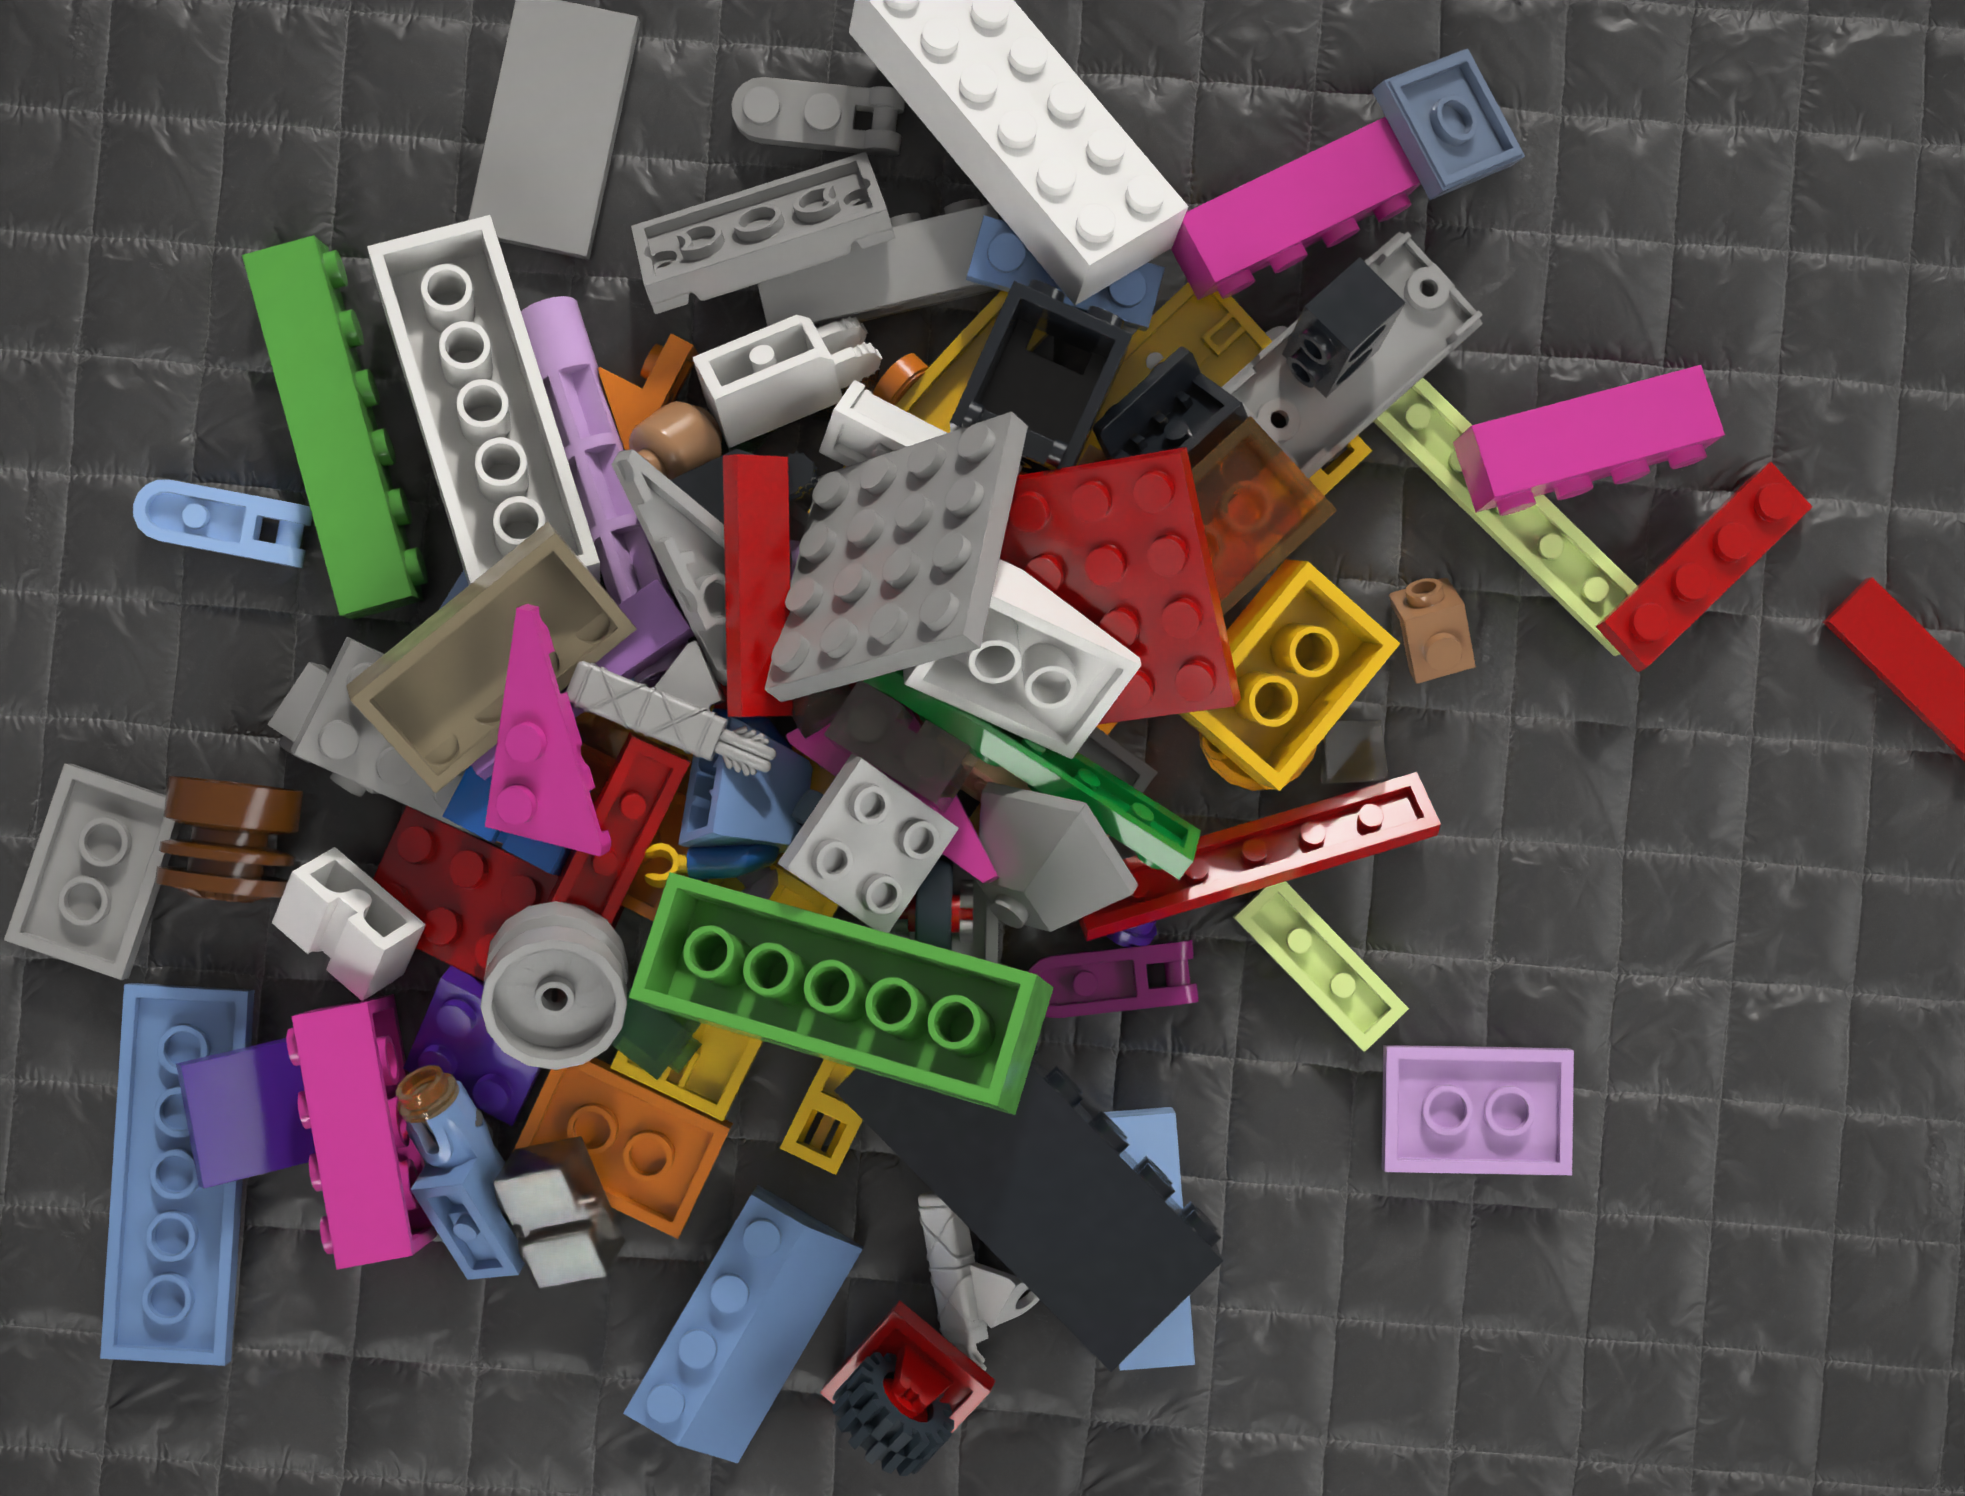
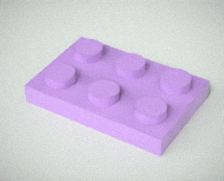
[1382,1045,1574,1175]

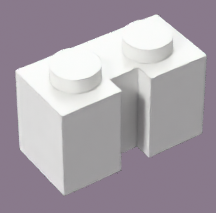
[272,847,426,1001]

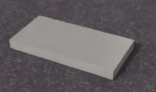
[468,0,640,260]

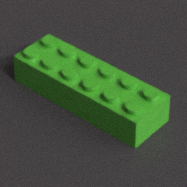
[629,872,1054,1115]

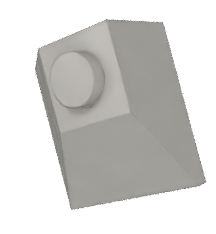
[976,782,1138,932]

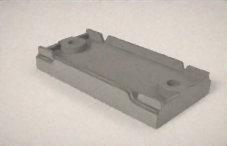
[631,152,895,314]
[1221,231,1483,488]

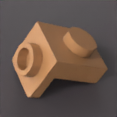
[1389,578,1476,684]

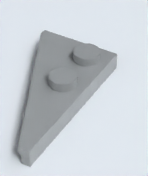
[611,449,792,686]

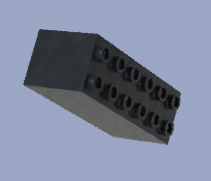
[834,1045,1223,1372]

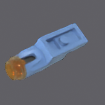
[396,1065,528,1280]

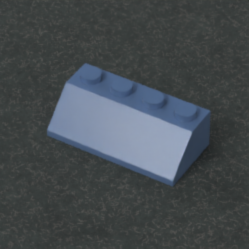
[623,1185,863,1463]

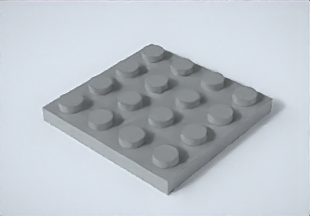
[764,412,1028,702]

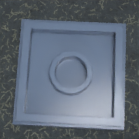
[1372,48,1525,200]

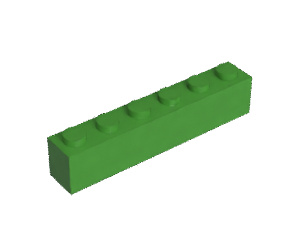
[242,235,428,620]

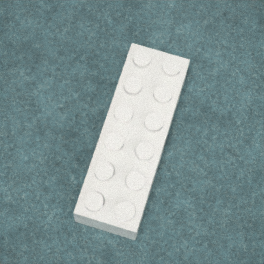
[849,0,1189,306]
[367,215,600,586]

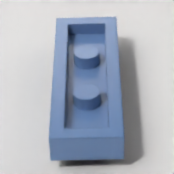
[966,215,1165,331]

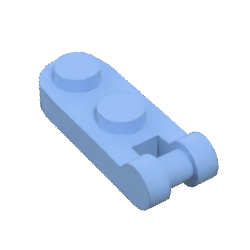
[133,480,312,569]

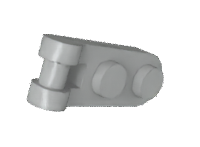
[731,77,905,157]

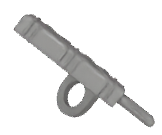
[566,641,776,776]

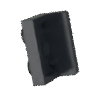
[1093,346,1248,470]

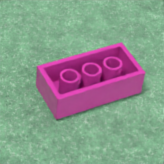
[286,994,437,1270]

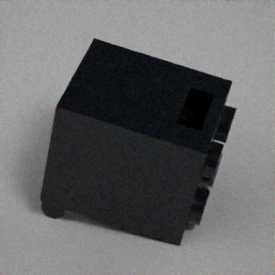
[950,279,1133,474]

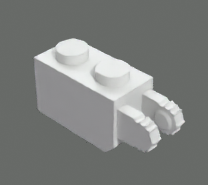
[692,315,883,448]

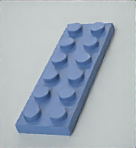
[100,983,255,1366]

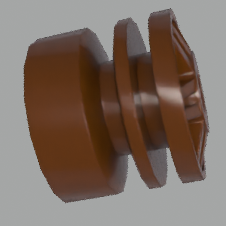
[155,776,303,903]

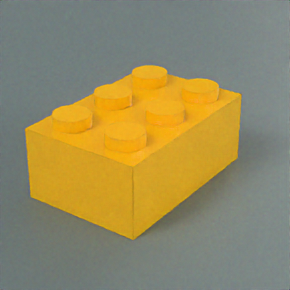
[1178,559,1400,791]

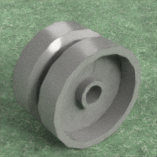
[480,901,628,1070]

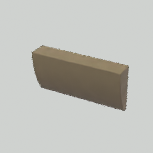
[346,521,637,793]

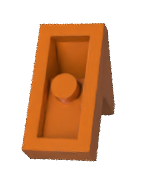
[598,333,699,450]

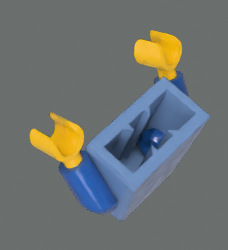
[645,708,813,888]

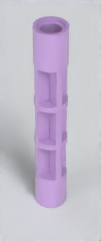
[521,296,689,688]

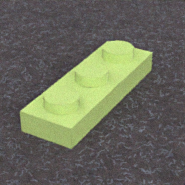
[1233,881,1409,1052]

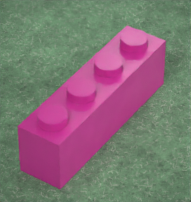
[1171,117,1421,300]
[1453,365,1725,516]

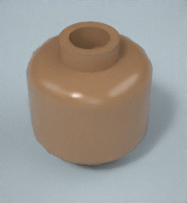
[629,401,722,480]

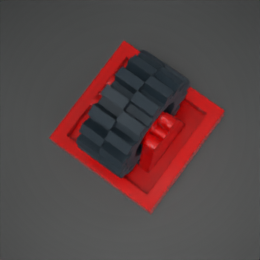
[820,1300,996,1476]

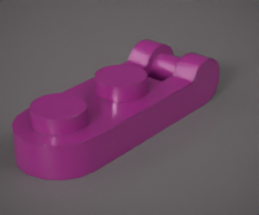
[1027,939,1199,1018]

